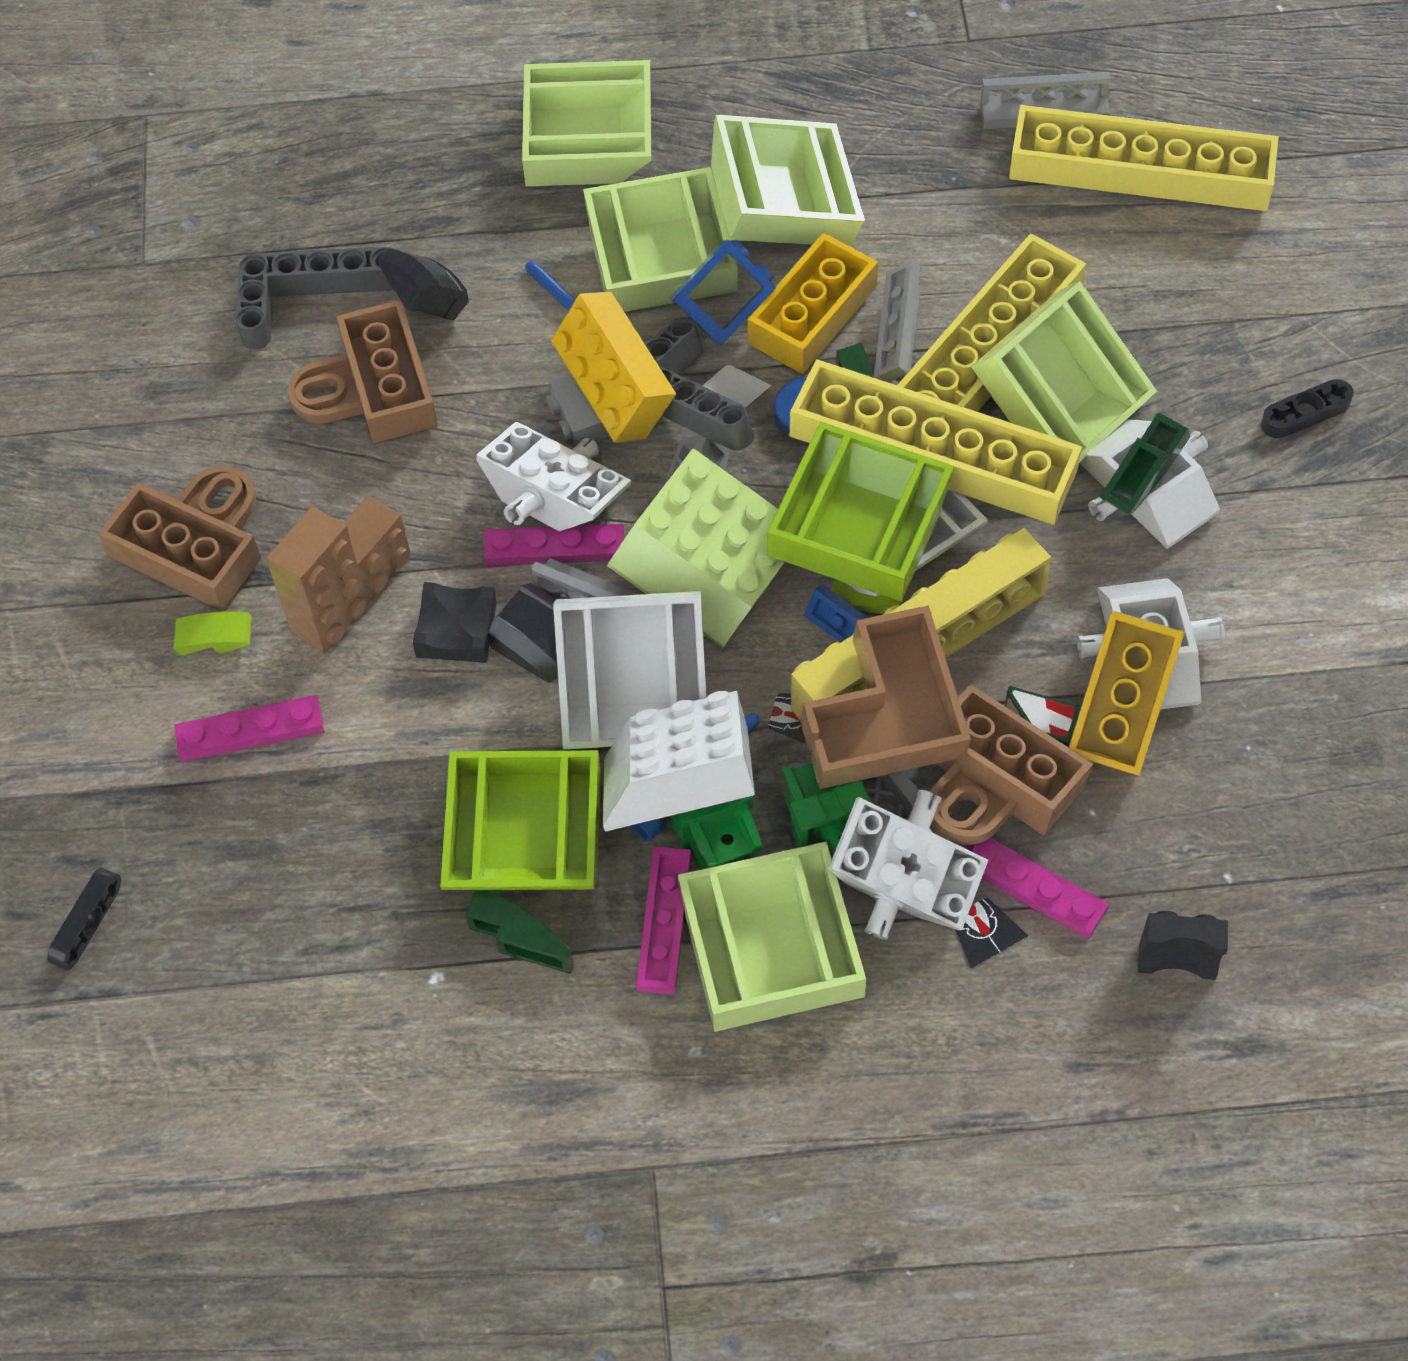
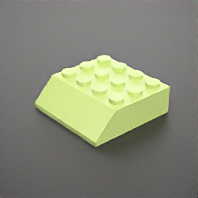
[522,60,651,186]
[711,115,864,247]
[583,167,738,312]
[971,281,1157,463]
[607,448,786,649]
[678,841,866,1032]

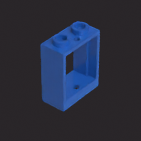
[670,240,776,346]

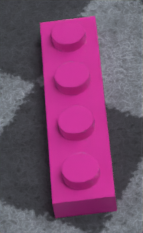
[484,524,624,566]
[174,695,325,762]
[965,838,1109,939]
[636,847,691,995]

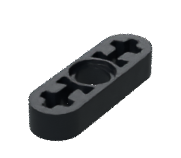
[1261,379,1354,438]
[47,868,121,970]

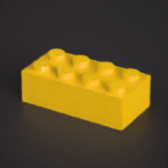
[747,233,878,374]
[551,292,676,443]
[1069,610,1184,776]

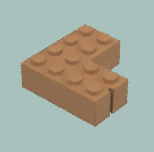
[266,496,410,654]
[800,605,971,789]

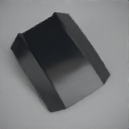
[378,248,469,320]
[488,583,558,683]

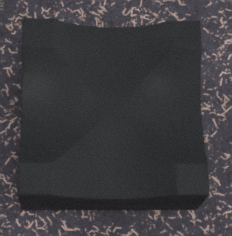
[413,582,497,663]
[1138,911,1228,980]

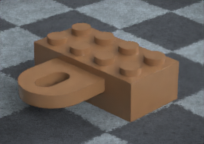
[288,300,438,444]
[98,466,261,612]
[930,684,1093,845]

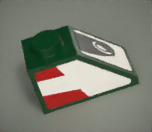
[1005,686,1080,748]

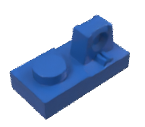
[804,584,871,643]

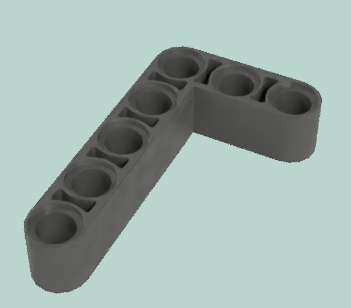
[236,247,394,350]
[646,317,754,450]

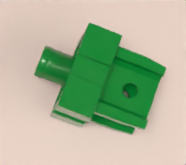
[782,763,871,859]
[672,796,762,870]

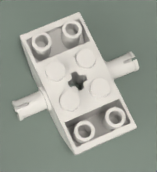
[1080,419,1220,549]
[476,422,631,531]
[1077,578,1225,710]
[829,790,988,940]

